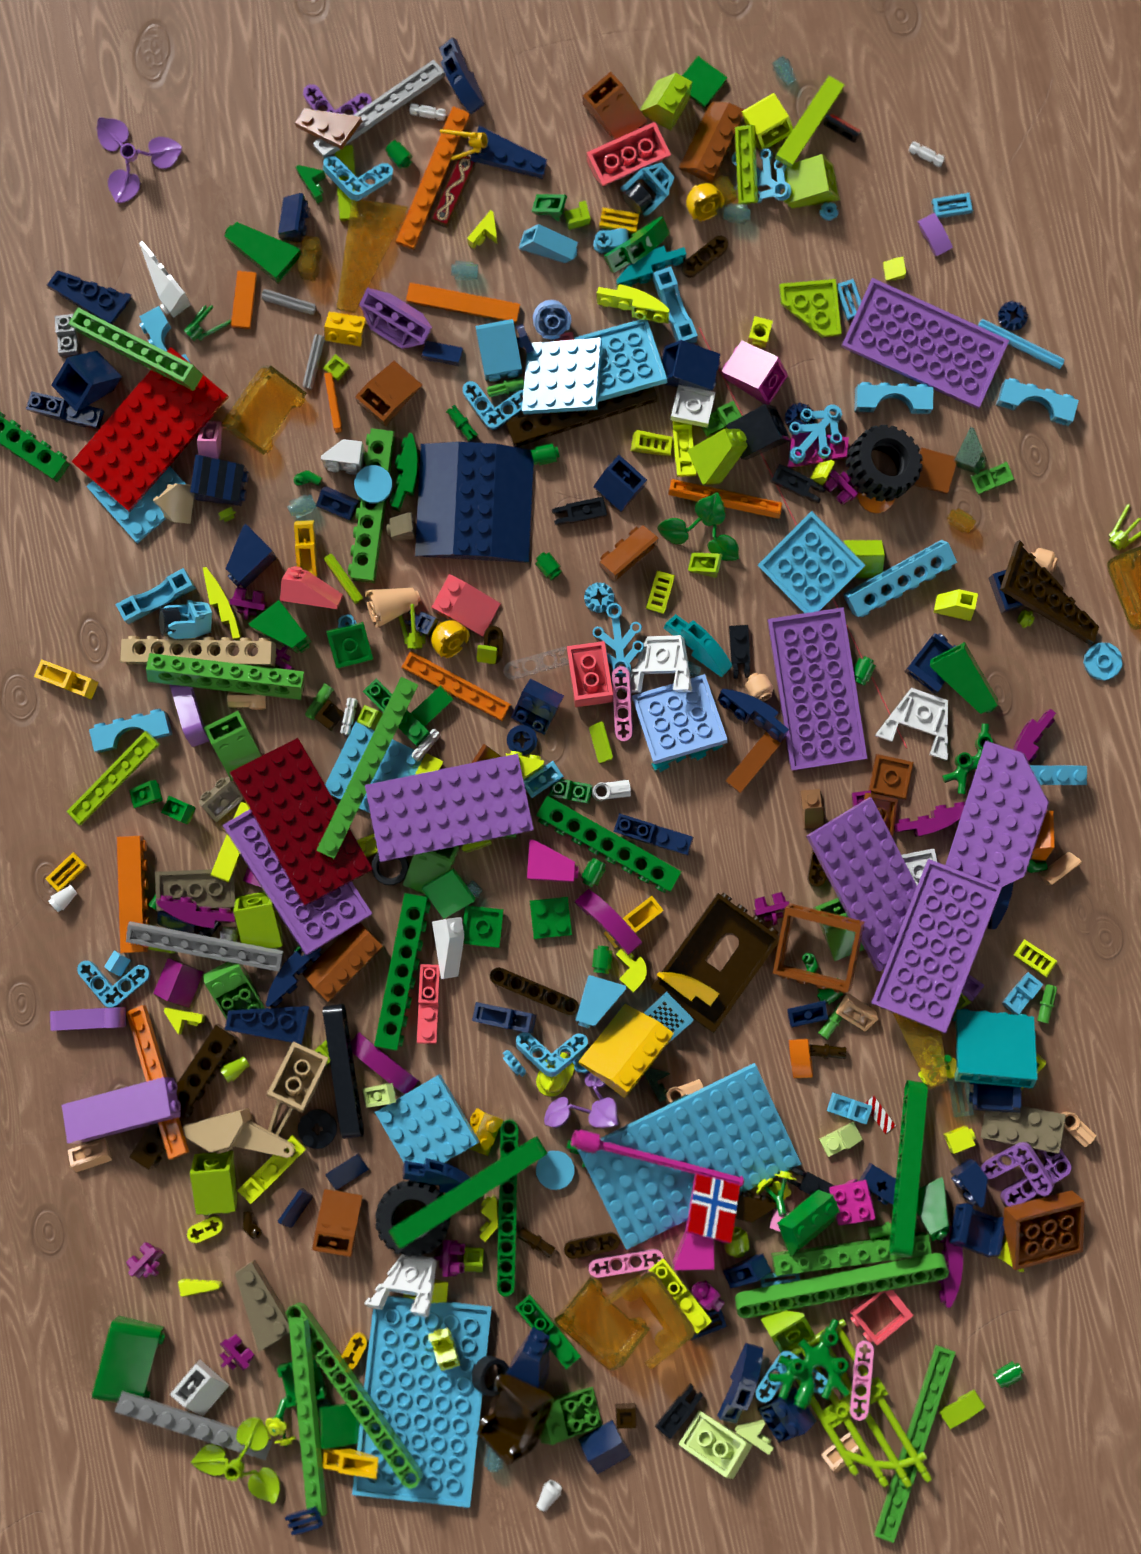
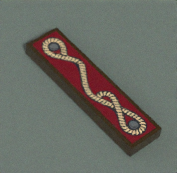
[430,153,477,229]

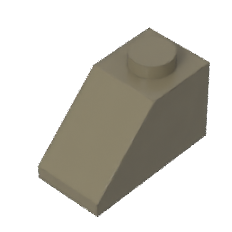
[387,513,415,541]

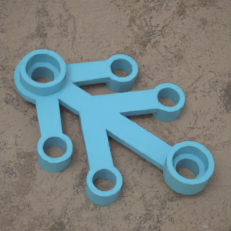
[732,149,791,203]
[789,405,842,464]
[592,603,644,677]

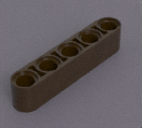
[490,967,579,1015]

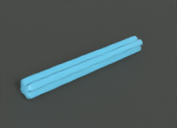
[978,319,1064,369]

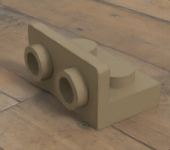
[199,776,243,822]

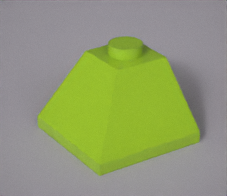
[761,1311,815,1353]

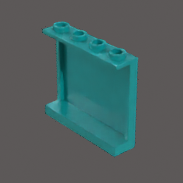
[953,1009,1037,1088]

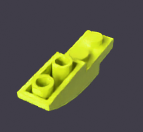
[597,284,669,324]
[648,1258,712,1333]

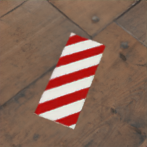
[865,1096,896,1134]

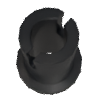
[198,921,221,937]

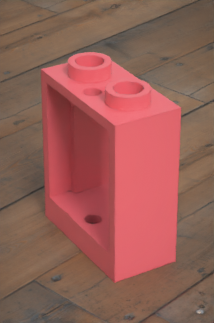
[850,1289,913,1345]

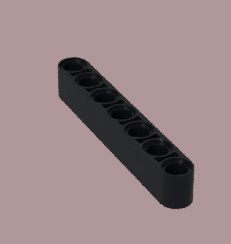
[323,1004,364,1139]

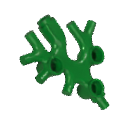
[942,724,993,794]
[769,1319,850,1410]

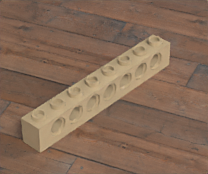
[120,636,276,667]

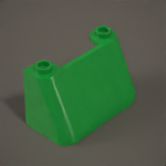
[92,1315,166,1403]

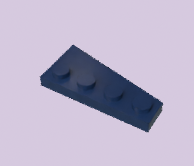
[470,126,547,179]
[47,270,132,325]
[224,1006,309,1044]

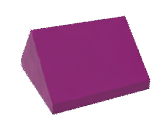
[153,958,204,1008]

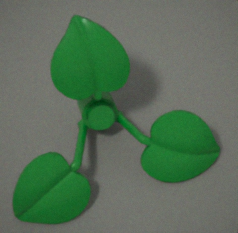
[657,492,740,561]

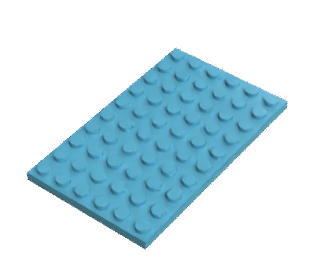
[578,1063,801,1250]
[352,1295,492,1508]

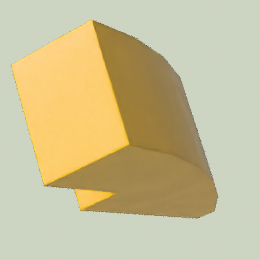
[294,520,317,577]
[34,659,99,700]
[604,896,664,948]
[657,972,719,1006]
[322,1447,379,1479]

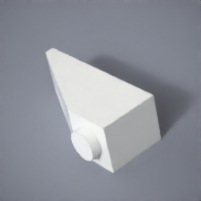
[432,917,464,979]

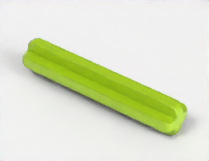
[324,554,363,604]

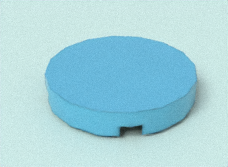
[354,465,392,504]
[1083,643,1122,681]
[536,1150,574,1190]

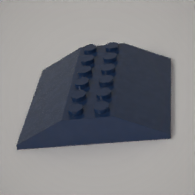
[415,442,534,563]

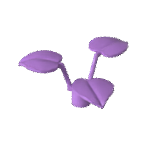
[97,117,182,203]
[544,1071,618,1128]

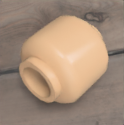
[1031,548,1058,572]
[745,673,774,702]

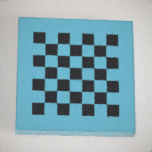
[644,992,694,1041]

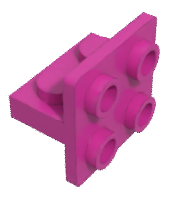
[829,1179,876,1226]

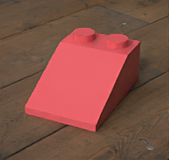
[280,566,343,609]
[431,574,501,637]
[567,641,613,708]

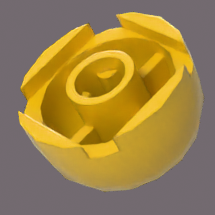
[686,183,725,222]
[431,620,470,658]

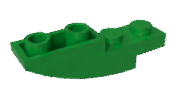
[604,216,670,273]
[390,433,419,512]
[363,678,430,746]
[515,1294,582,1370]

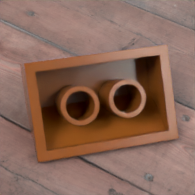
[599,525,659,582]

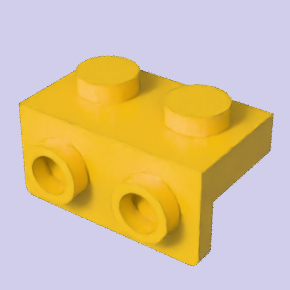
[324,311,366,346]
[469,1108,503,1156]

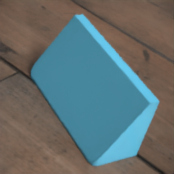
[524,761,564,798]

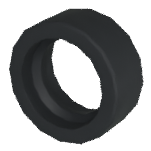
[372,854,409,885]
[472,1356,509,1396]

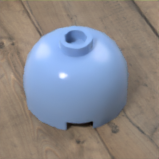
[532,300,571,340]

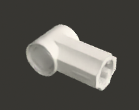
[592,780,631,801]

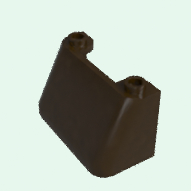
[476,1374,555,1466]

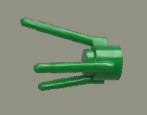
[184,305,231,341]

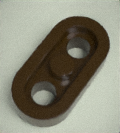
[484,626,503,665]

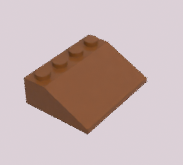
[1003,1190,1085,1270]

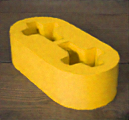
[342,1332,368,1369]

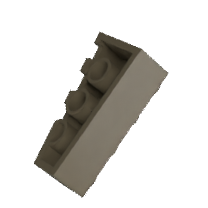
[235,1260,290,1352]

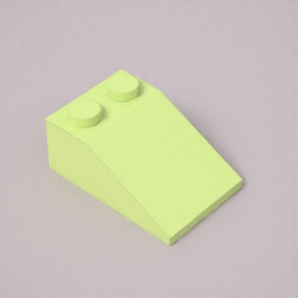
[679,1410,753,1479]

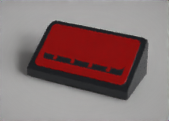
[823,113,861,143]

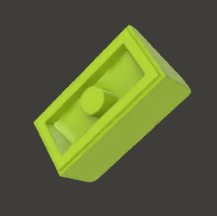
[589,722,613,763]

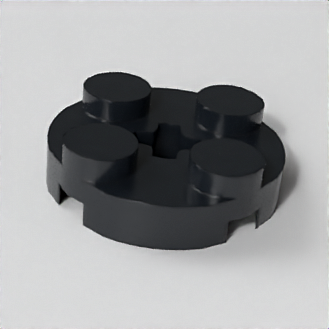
[298,1109,337,1149]

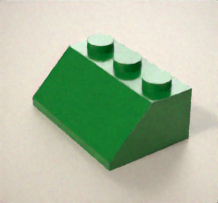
[777,1190,840,1256]

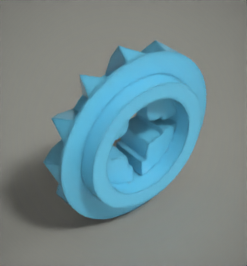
[584,582,614,613]
[503,1050,526,1077]

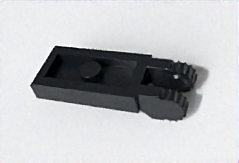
[771,464,826,503]
[552,497,607,526]
[729,625,750,679]
[787,1166,835,1195]
[655,1384,703,1439]

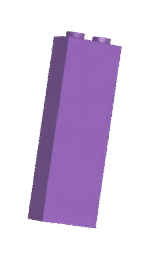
[62,1077,180,1144]

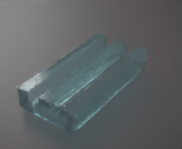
[948,1078,974,1117]

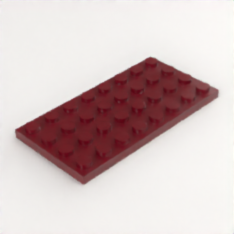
[230,738,373,907]

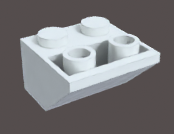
[321,439,365,475]
[170,1360,229,1416]

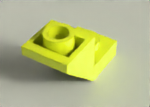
[479,1195,498,1242]

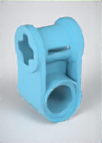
[593,228,629,253]

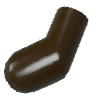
[243,1212,262,1239]

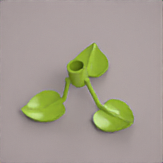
[191,1417,280,1504]

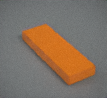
[231,271,257,329]
[324,372,343,433]

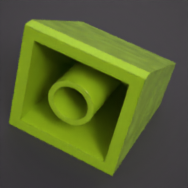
[640,73,692,131]
[780,154,840,208]
[687,429,748,485]
[234,891,283,949]
[190,1151,237,1216]

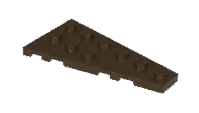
[1000,540,1099,645]

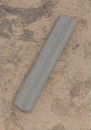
[261,289,316,315]
[303,334,324,390]

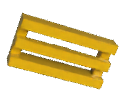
[599,207,639,234]
[45,852,87,892]

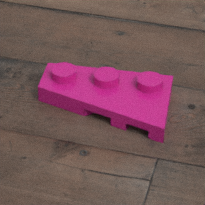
[788,430,849,468]

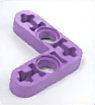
[303,84,372,115]
[981,1142,1054,1196]

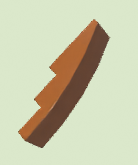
[725,732,786,793]

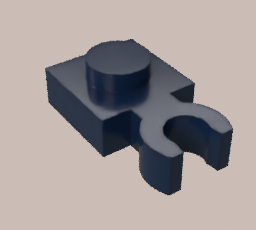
[516,324,534,353]
[404,611,439,637]

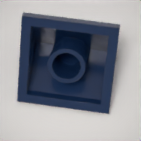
[578,1419,632,1475]

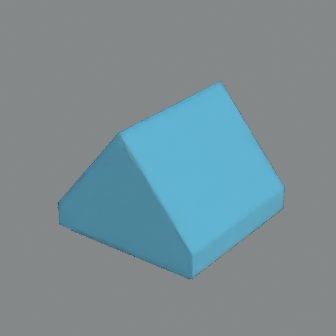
[104,950,131,977]

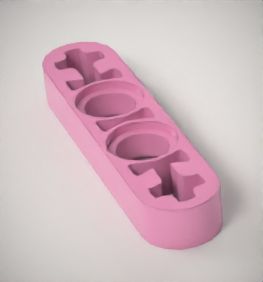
[612,666,633,741]
[589,1249,664,1278]
[850,1341,874,1420]

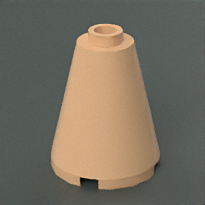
[365,588,420,627]

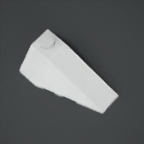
[139,241,191,318]

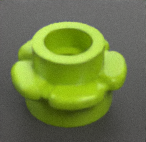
[218,507,236,522]
[1017,610,1035,628]

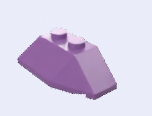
[359,288,432,349]

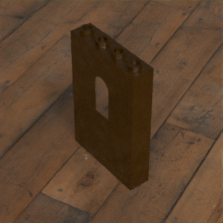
[650,893,780,1033]

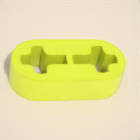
[187,1216,224,1243]

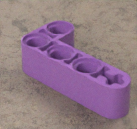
[169,684,210,747]
[50,1007,126,1031]
[1000,1148,1071,1206]

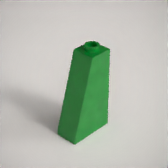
[224,222,302,284]
[930,642,998,714]

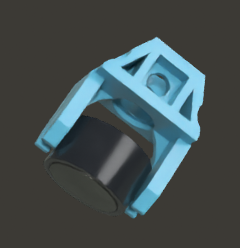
[620,162,674,217]
[159,600,212,639]

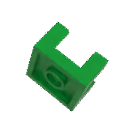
[277,1356,327,1408]

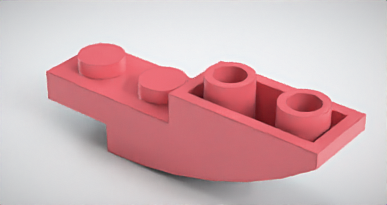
[417,964,440,1044]

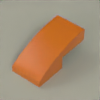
[789,1039,813,1078]

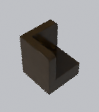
[314,700,344,731]
[615,1403,636,1429]

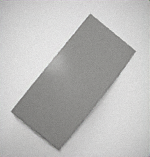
[55,314,79,357]

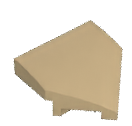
[153,483,194,524]

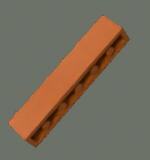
[117,836,150,953]

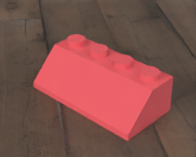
[587,122,671,187]

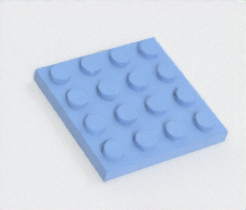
[632,674,728,764]

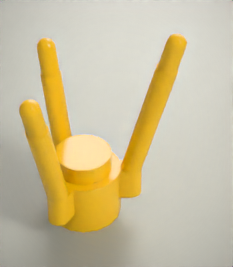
[440,129,488,160]

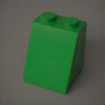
[248,600,312,653]

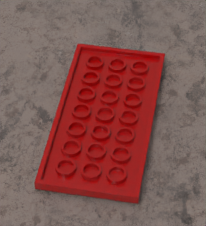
[71,347,229,512]

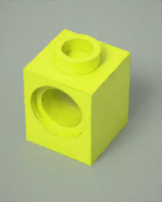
[747,316,773,348]
[943,1125,976,1154]

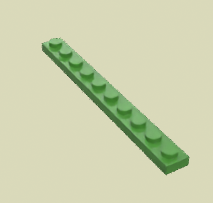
[316,677,418,859]
[288,1317,327,1517]
[874,1344,955,1543]

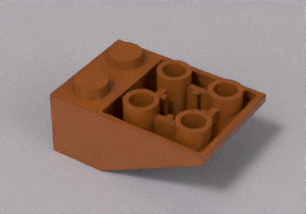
[582,72,647,140]
[355,360,423,427]
[312,1189,363,1257]

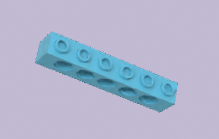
[843,540,957,617]

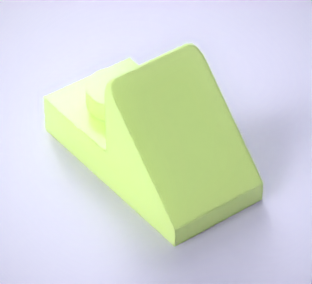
[362,1083,396,1108]
[819,1122,862,1157]
[735,1419,773,1455]

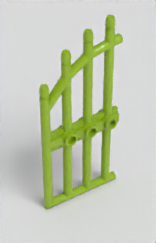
[784,1318,932,1488]

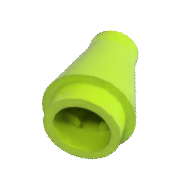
[220,1056,250,1083]

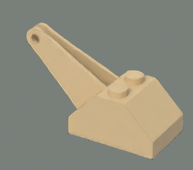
[267,1042,329,1136]
[184,1108,295,1158]

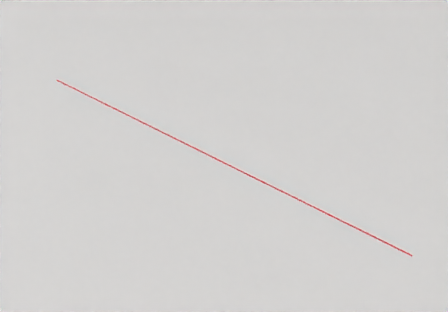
[699,327,907,748]

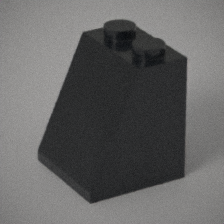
[726,404,791,460]

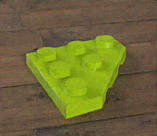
[779,279,841,338]

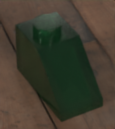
[954,427,987,474]

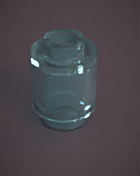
[723,203,751,224]
[451,261,478,281]
[287,494,317,518]
[484,1445,504,1472]

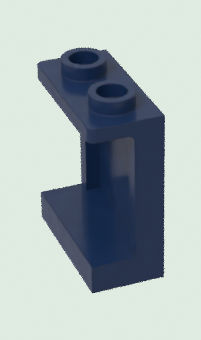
[905,633,956,694]
[969,1083,1021,1113]
[949,1203,1005,1257]

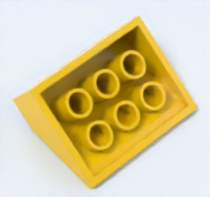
[578,1004,674,1099]

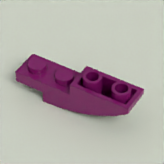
[1013,709,1056,763]
[894,802,965,837]
[156,895,235,928]
[937,1225,963,1308]

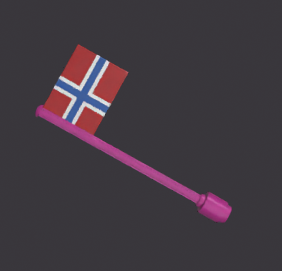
[571,1130,744,1244]

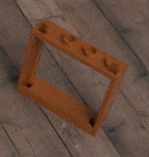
[773,903,865,993]

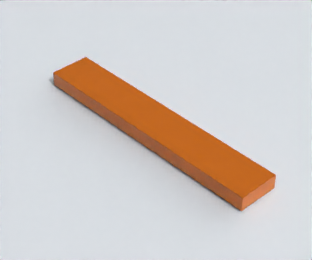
[406,282,520,324]
[668,479,782,519]
[401,651,511,721]

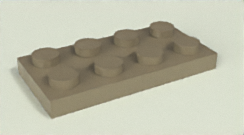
[155,869,235,911]
[981,1106,1066,1154]

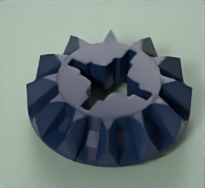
[998,300,1029,331]
[785,402,815,431]
[507,725,537,756]

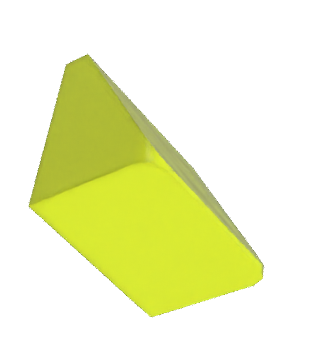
[883,257,906,281]

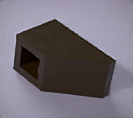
[735,1191,776,1223]

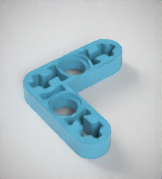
[323,156,393,201]
[462,381,524,430]
[77,961,151,1008]
[516,1032,588,1077]
[755,1350,827,1402]

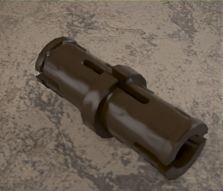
[810,1044,846,1059]
[517,1227,556,1258]

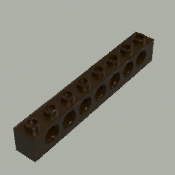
[506,387,657,447]
[129,1024,238,1170]

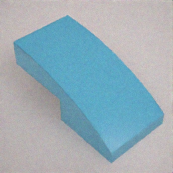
[1001,972,1043,1015]
[827,1092,872,1125]

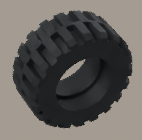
[846,424,923,502]
[375,1181,451,1258]

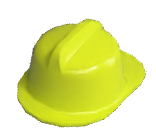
[536,1052,574,1097]

